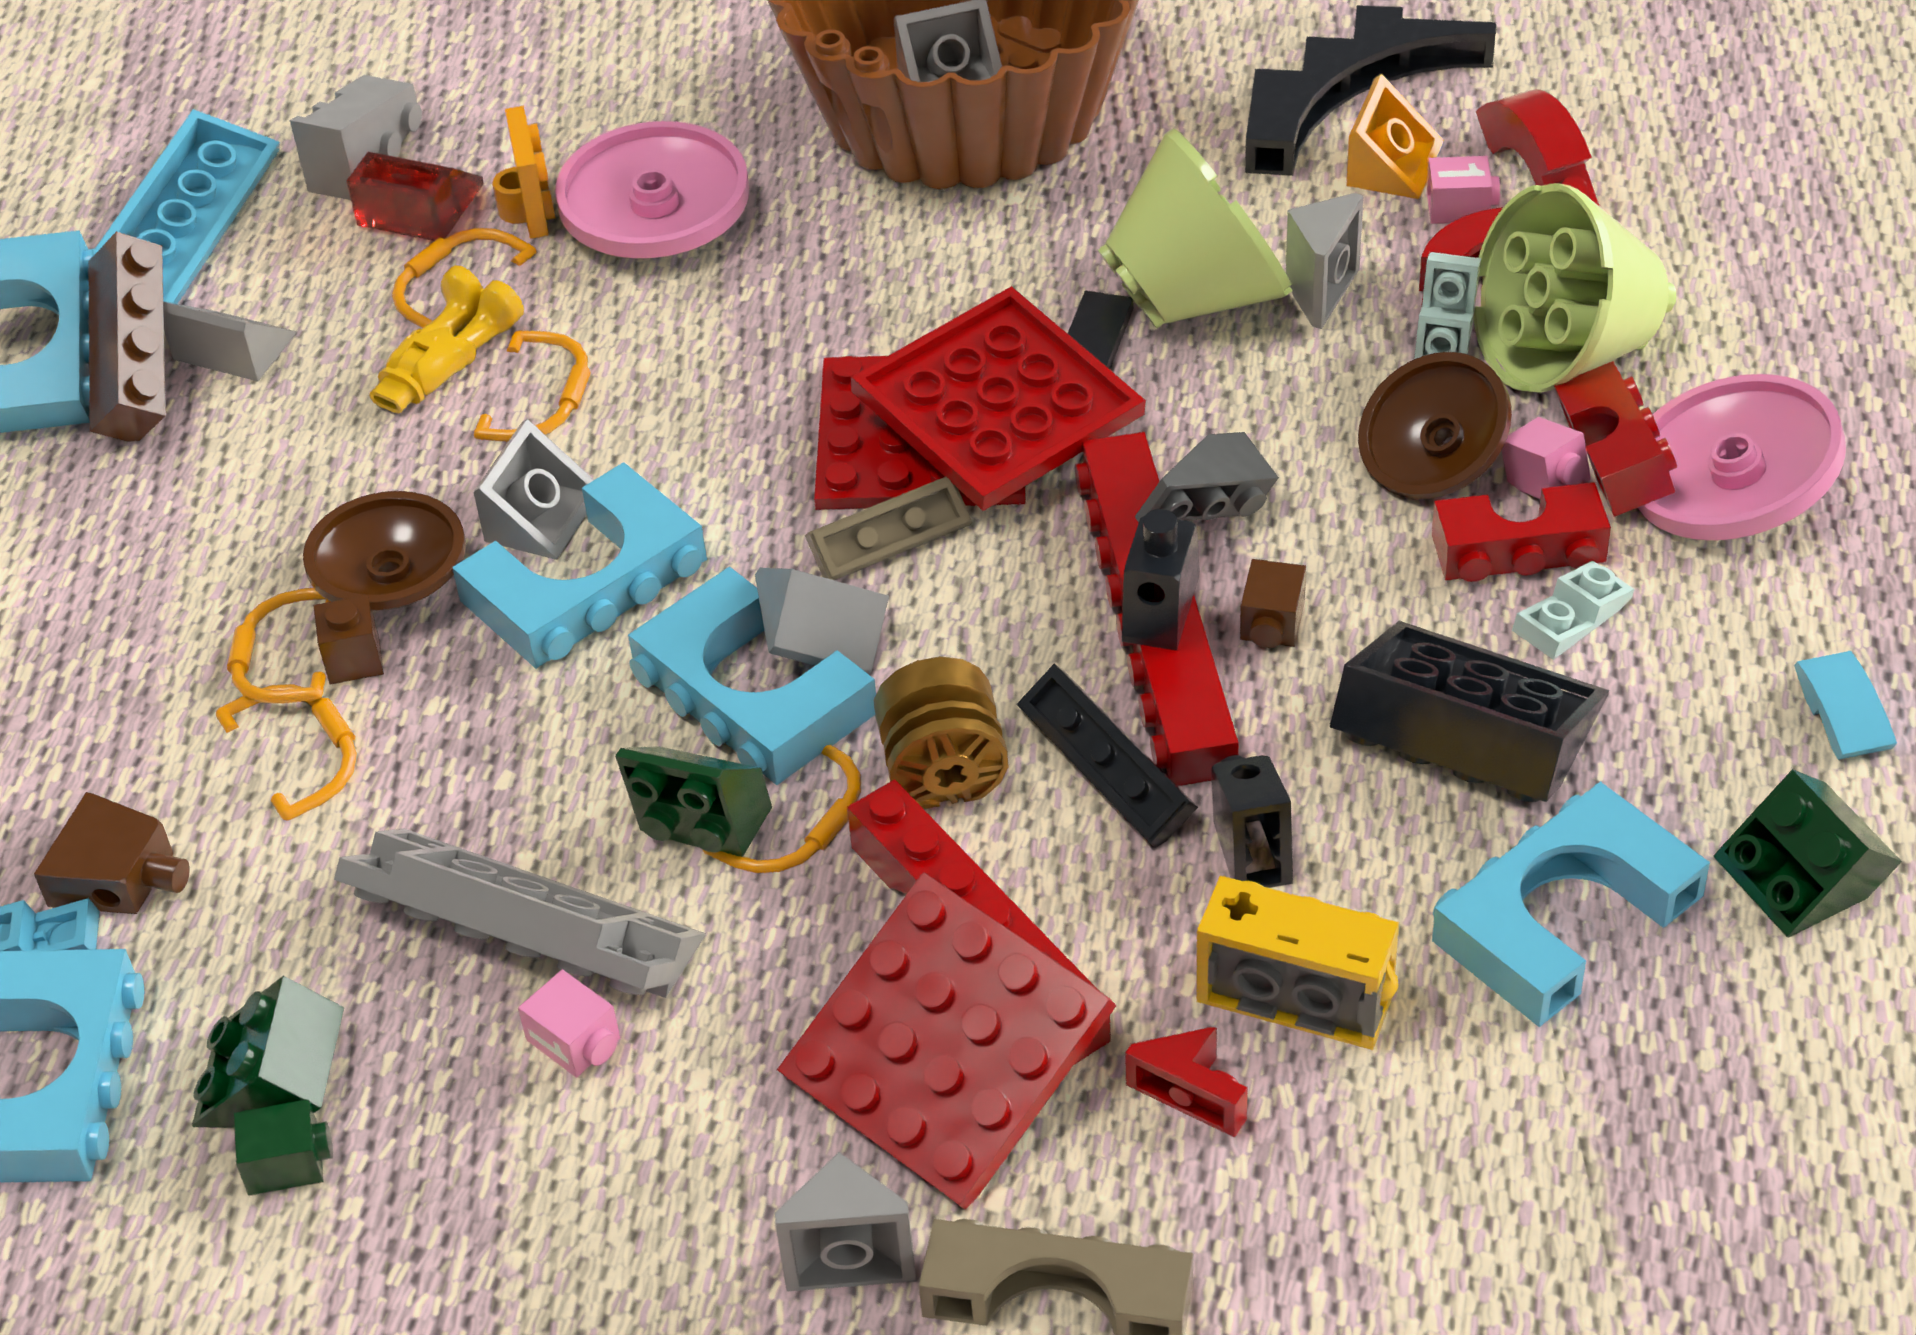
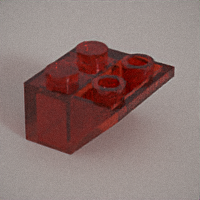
[346,151,484,241]

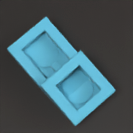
[1794,651,1897,760]
[0,898,100,951]

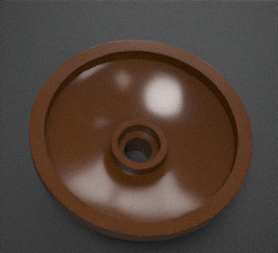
[1358,352,1512,499]
[303,491,466,611]

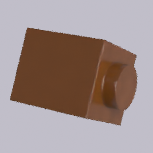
[1240,559,1306,648]
[313,595,384,685]

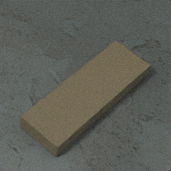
[805,477,973,581]

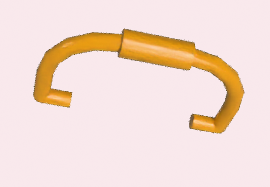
[392,228,537,328]
[474,330,591,442]
[227,588,331,704]
[216,684,357,820]
[702,745,861,873]

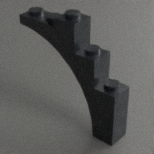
[1245,5,1496,175]

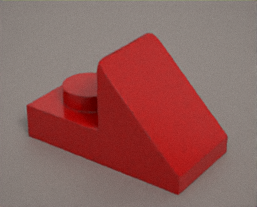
[1125,1027,1248,1138]

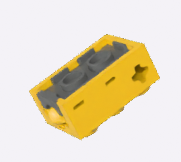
[1196,875,1399,1050]

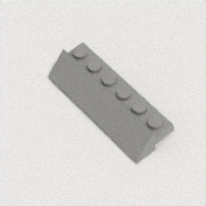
[334,829,706,998]

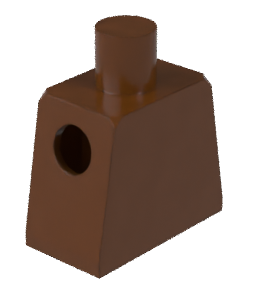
[34,792,190,914]

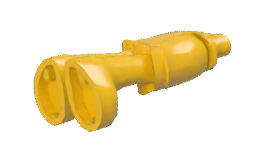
[369,265,524,414]

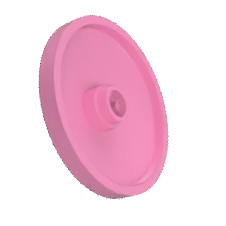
[555,121,749,258]
[1638,374,1846,540]

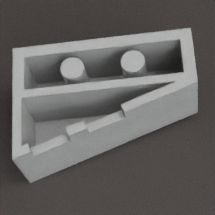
[290,75,422,202]

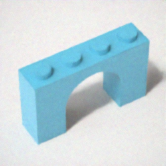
[0,230,96,433]
[452,462,707,669]
[628,566,876,785]
[1432,781,1710,1027]
[0,949,144,1183]

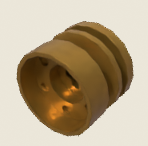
[874,656,1009,809]

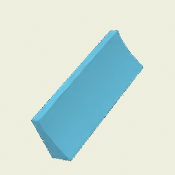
[95,109,280,304]

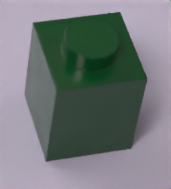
[234,1099,333,1196]

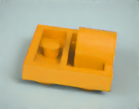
[492,105,555,239]

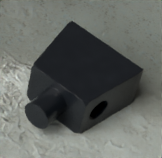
[1122,509,1200,650]
[1211,755,1293,888]

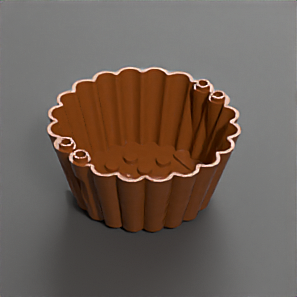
[767,0,1139,189]

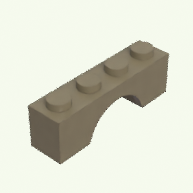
[919,1219,1193,1335]

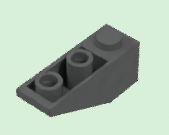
[1135,432,1279,522]

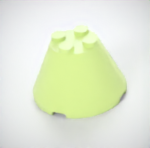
[1098,128,1293,329]
[1473,183,1676,392]

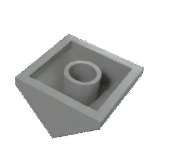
[894,0,1002,82]
[1286,193,1363,329]
[163,301,297,381]
[473,419,594,560]
[755,567,889,674]
[775,1152,916,1291]

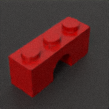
[1554,361,1677,517]
[1432,482,1611,582]

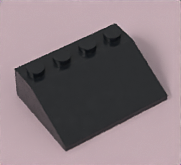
[1329,621,1610,802]

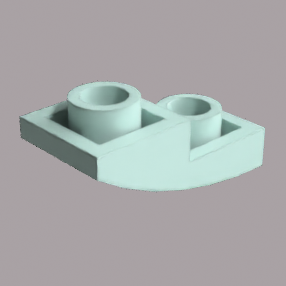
[1414,252,1481,359]
[1512,561,1635,660]

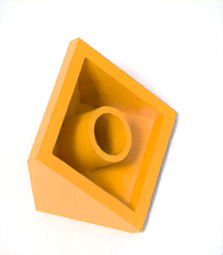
[1347,74,1444,199]

